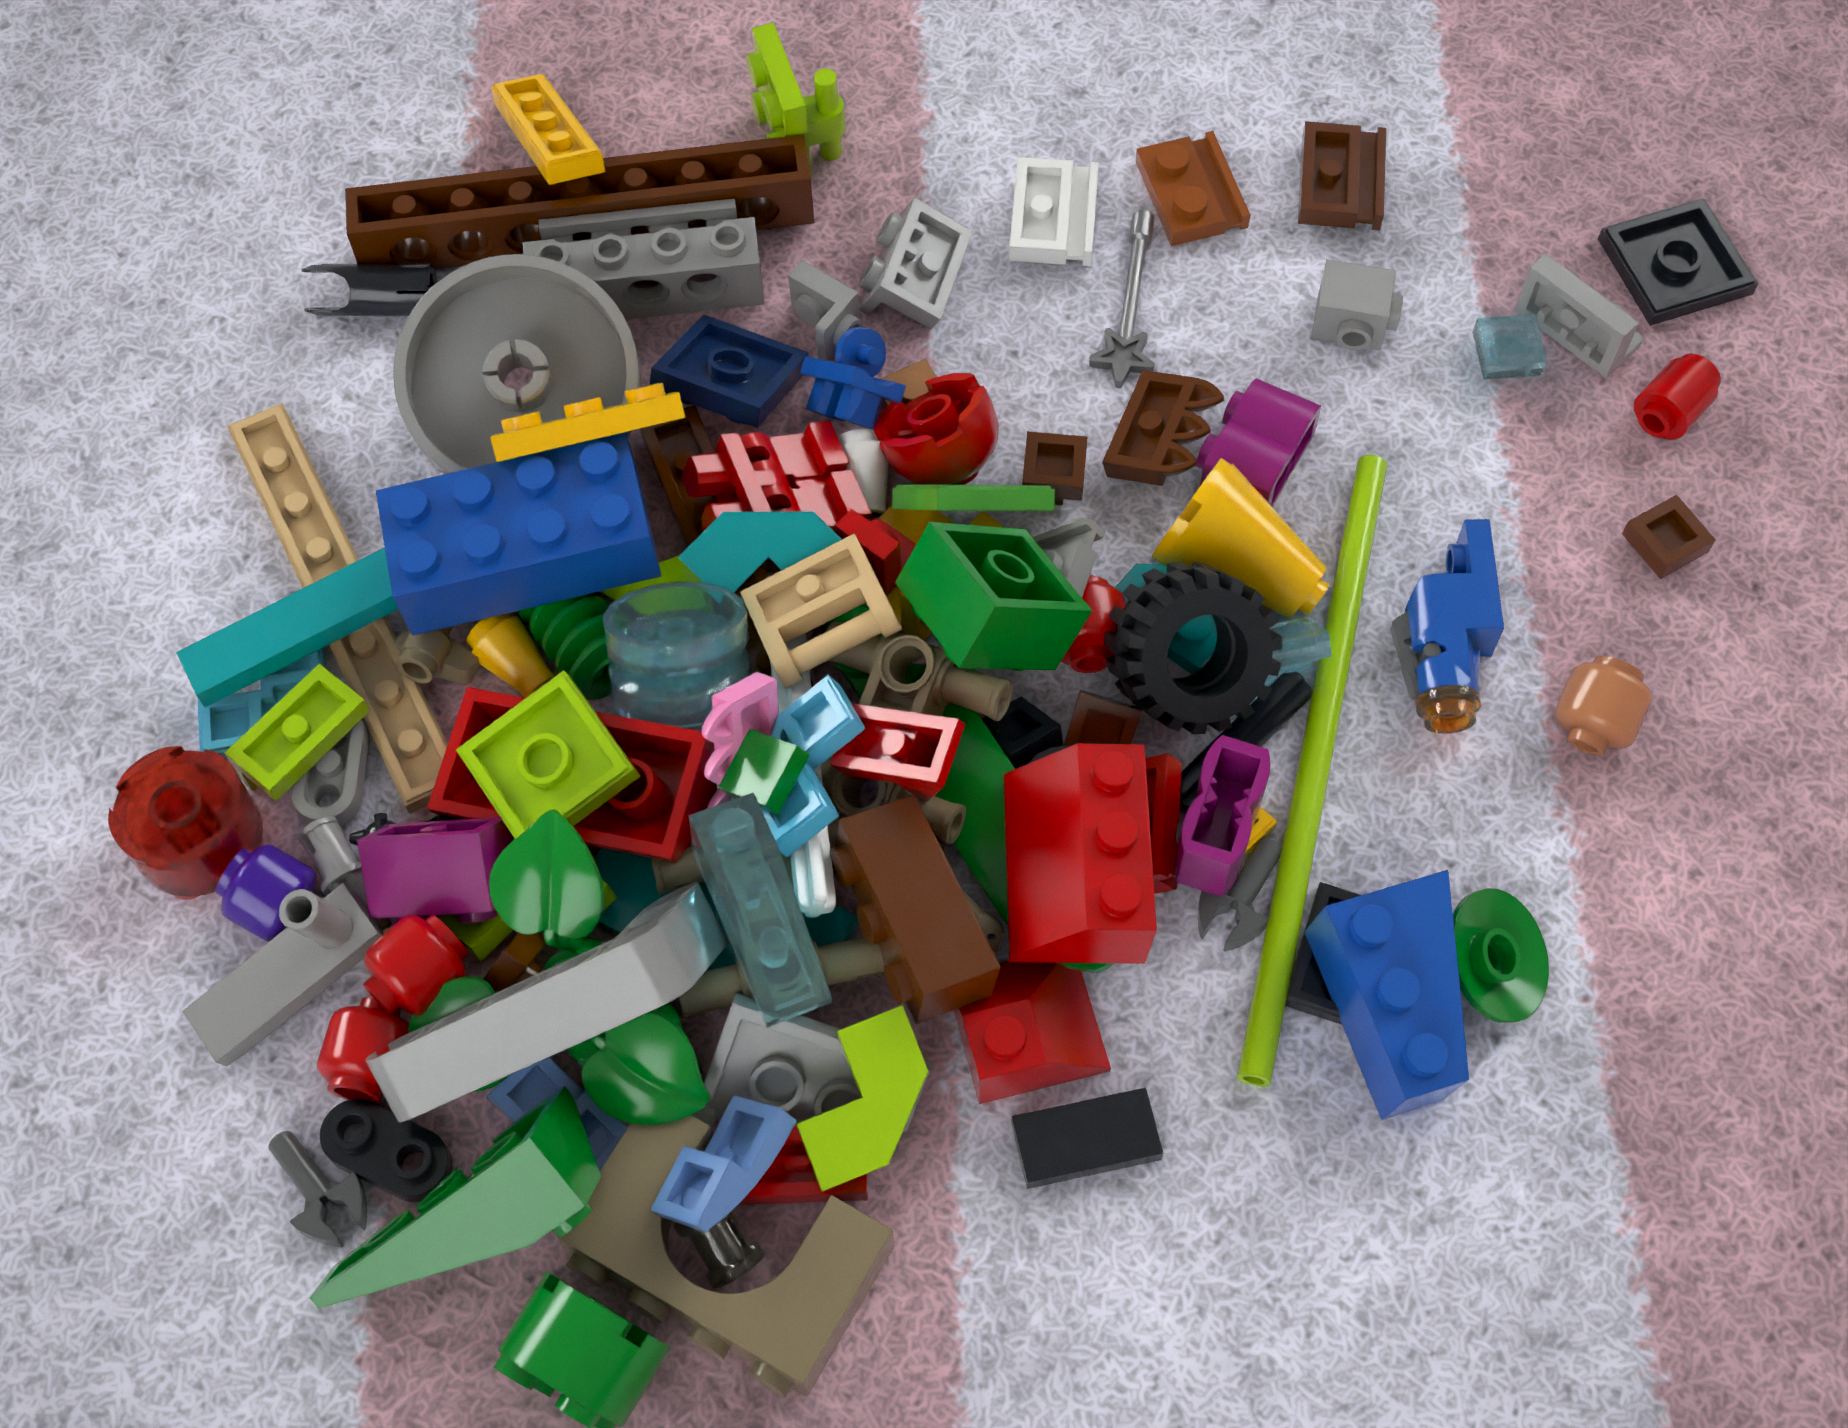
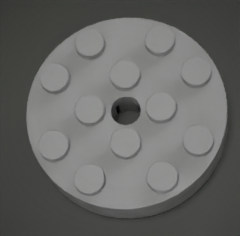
[393,254,642,474]

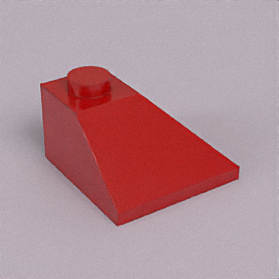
[953,961,1111,1104]

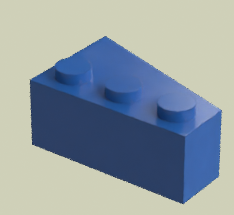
[1304,870,1469,1121]

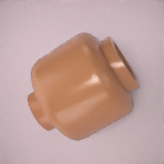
[1555,656,1652,756]

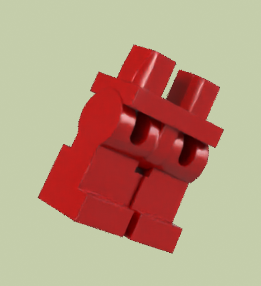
[682,420,872,533]

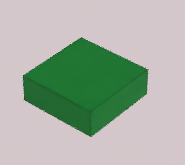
[718,729,810,815]

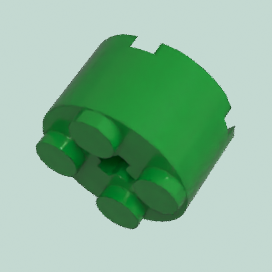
[494,1271,671,1428]

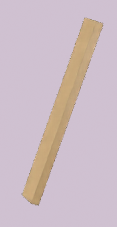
[227,403,448,814]

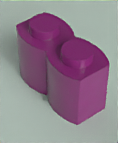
[1196,378,1321,507]
[1175,735,1271,897]

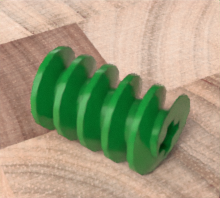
[517,592,644,700]

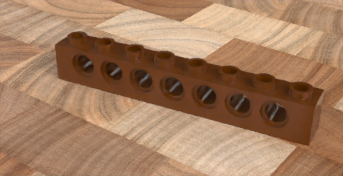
[345,134,815,269]

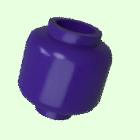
[215,844,318,942]

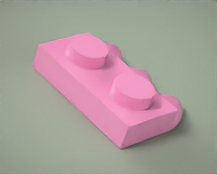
[702,672,778,825]

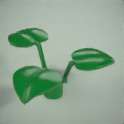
[408,809,710,1125]

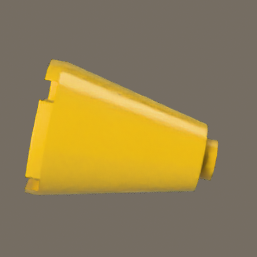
[1151,458,1330,618]

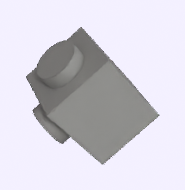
[1311,259,1403,350]

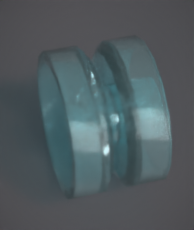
[602,582,752,728]

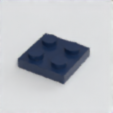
[650,314,809,428]

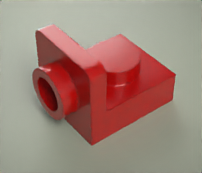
[835,508,916,597]

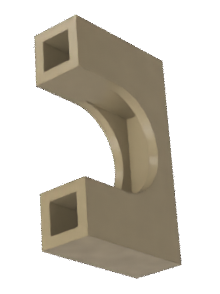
[557,1115,895,1397]

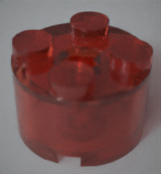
[108,746,264,900]

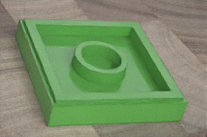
[892,485,1055,511]

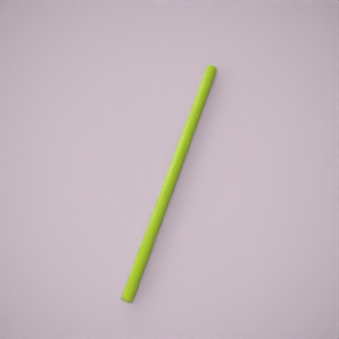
[1237,455,1387,1087]

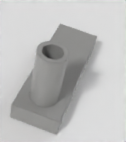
[183,883,384,1067]

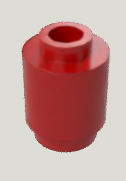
[1634,353,1721,440]

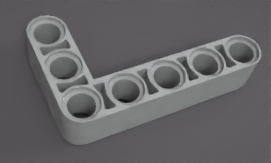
[365,882,729,1122]

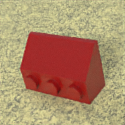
[1003,743,1157,964]

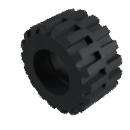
[1104,561,1283,734]

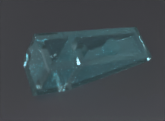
[689,792,832,1028]

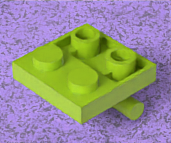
[746,22,846,180]

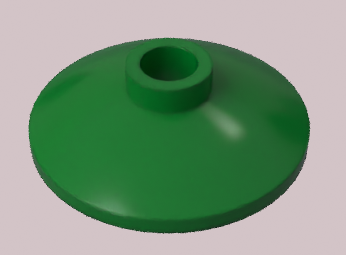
[1453,888,1549,1023]

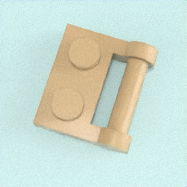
[740,533,903,689]

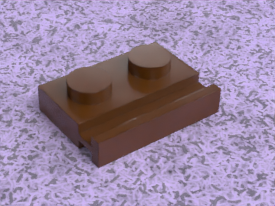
[1298,121,1386,231]

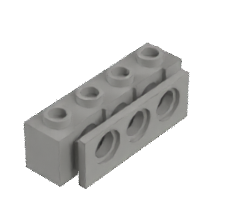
[522,198,765,320]

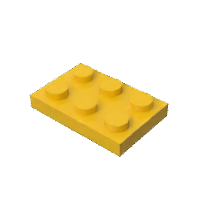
[490,383,685,462]

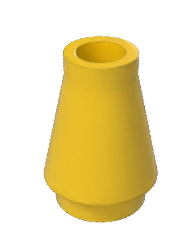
[466,613,555,698]

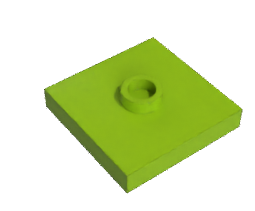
[456,670,640,839]

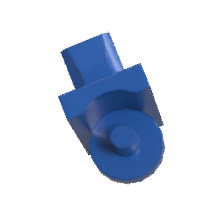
[800,327,906,429]

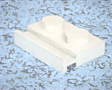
[1009,157,1099,266]

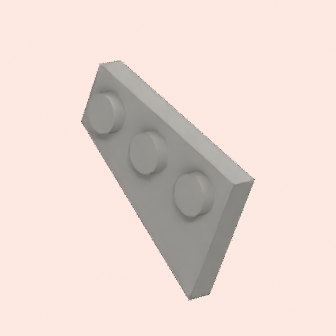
[692,993,931,1132]

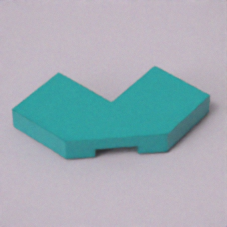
[678,511,842,602]

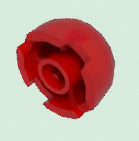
[873,373,999,485]

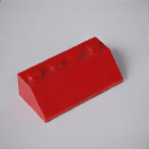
[427,687,717,863]

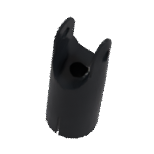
[302,264,437,316]

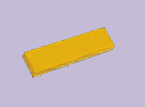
[491,74,605,185]

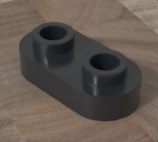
[320,1099,453,1202]

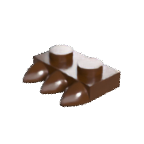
[1102,370,1224,486]

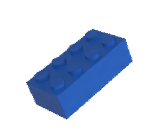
[376,432,662,636]

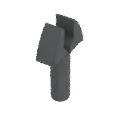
[1198,838,1282,952]
[268,1131,368,1247]

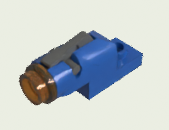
[1390,519,1504,734]

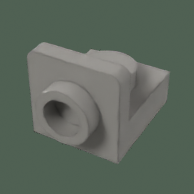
[788,260,862,361]

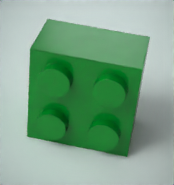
[895,522,1092,671]

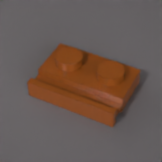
[1135,131,1251,246]

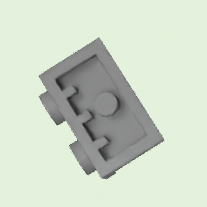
[859,197,973,329]
[1515,253,1643,378]

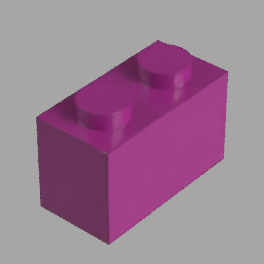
[357,817,513,923]

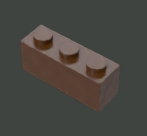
[830,794,1001,1024]

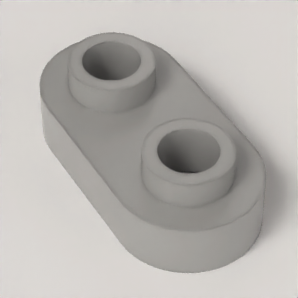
[291,719,370,827]

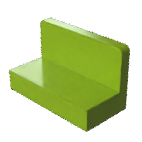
[225,663,370,801]

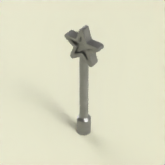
[1089,210,1155,388]

